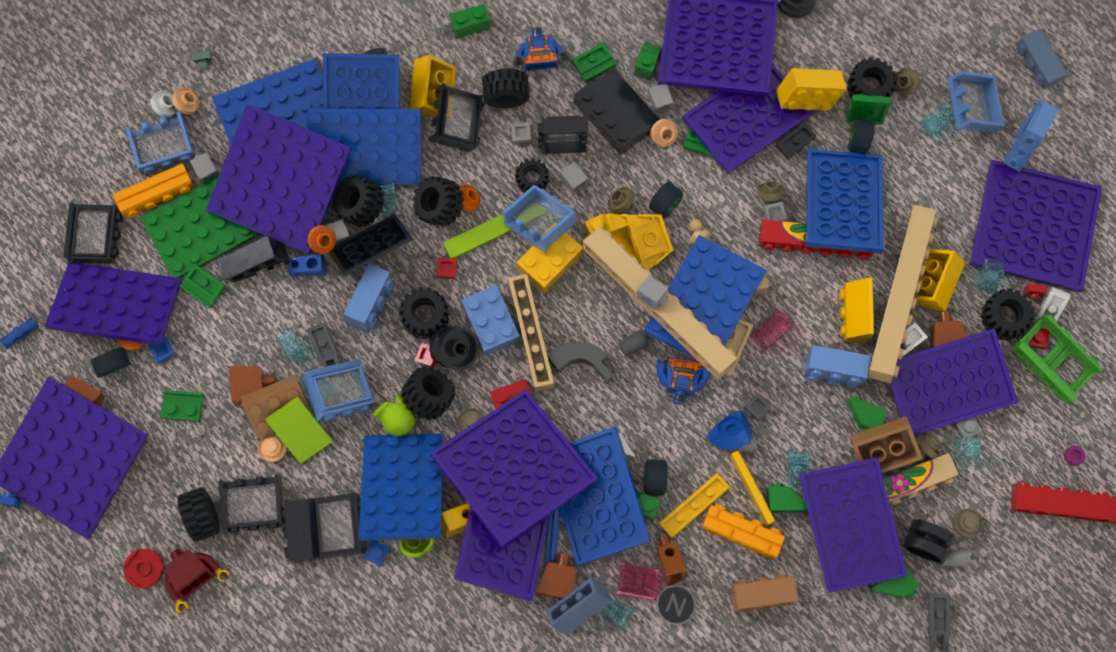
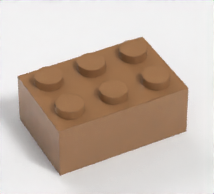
[241,375,312,439]
[850,416,923,473]
[730,574,799,613]

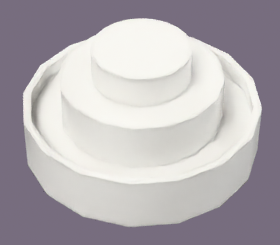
[150,91,177,118]

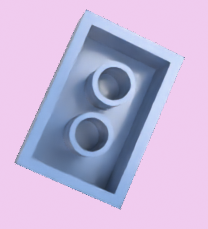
[344,263,394,333]
[461,285,520,356]
[803,345,870,388]

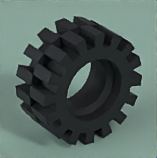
[515,158,549,192]

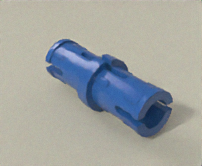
[0,317,39,349]

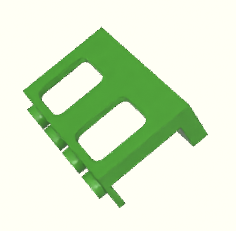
[1011,315,1103,404]

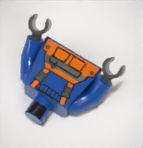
[513,27,570,71]
[656,348,711,405]

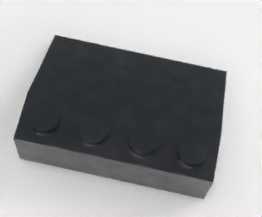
[573,70,660,156]
[329,214,413,276]

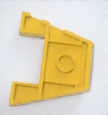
[603,214,673,270]

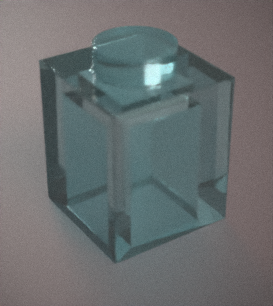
[977,259,1004,292]
[276,329,307,362]
[954,436,981,462]

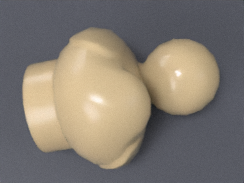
[689,219,711,245]

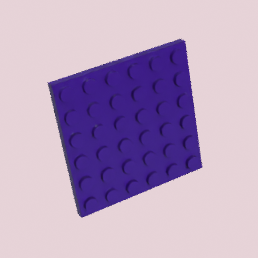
[658,0,778,96]
[206,104,352,254]
[969,160,1102,293]
[0,377,149,539]
[430,389,598,548]

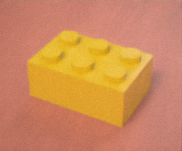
[776,68,847,111]
[516,223,583,293]

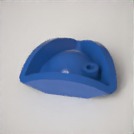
[707,410,753,450]

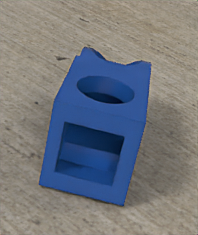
[289,254,326,277]

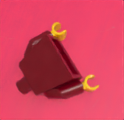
[165,549,230,613]

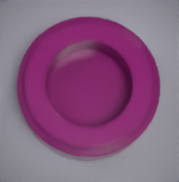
[1064,446,1085,466]

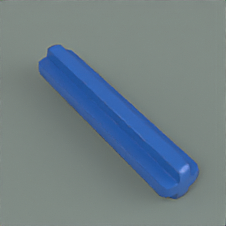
[545,508,560,563]

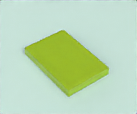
[265,396,333,464]

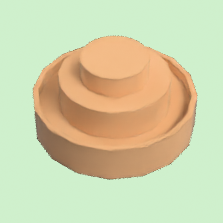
[172,87,199,115]
[651,119,678,147]
[258,433,287,463]

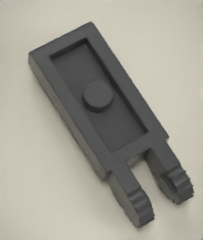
[306,322,340,378]
[928,593,950,652]

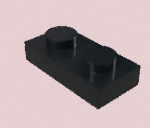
[776,122,816,160]

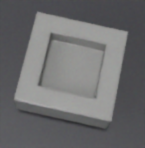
[511,122,531,144]
[764,201,787,221]
[954,417,982,441]

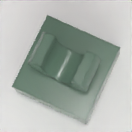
[191,50,213,70]

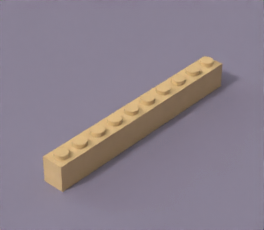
[868,205,938,383]
[583,227,737,380]

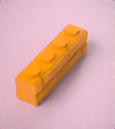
[113,163,195,218]
[701,504,785,560]

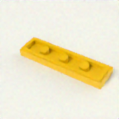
[730,451,775,526]
[659,473,730,539]

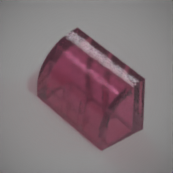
[749,310,795,352]
[616,563,661,601]

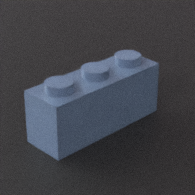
[1017,29,1067,90]
[547,577,612,635]

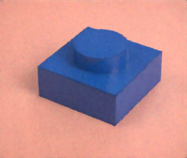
[149,337,176,364]
[0,492,22,509]
[363,540,390,567]

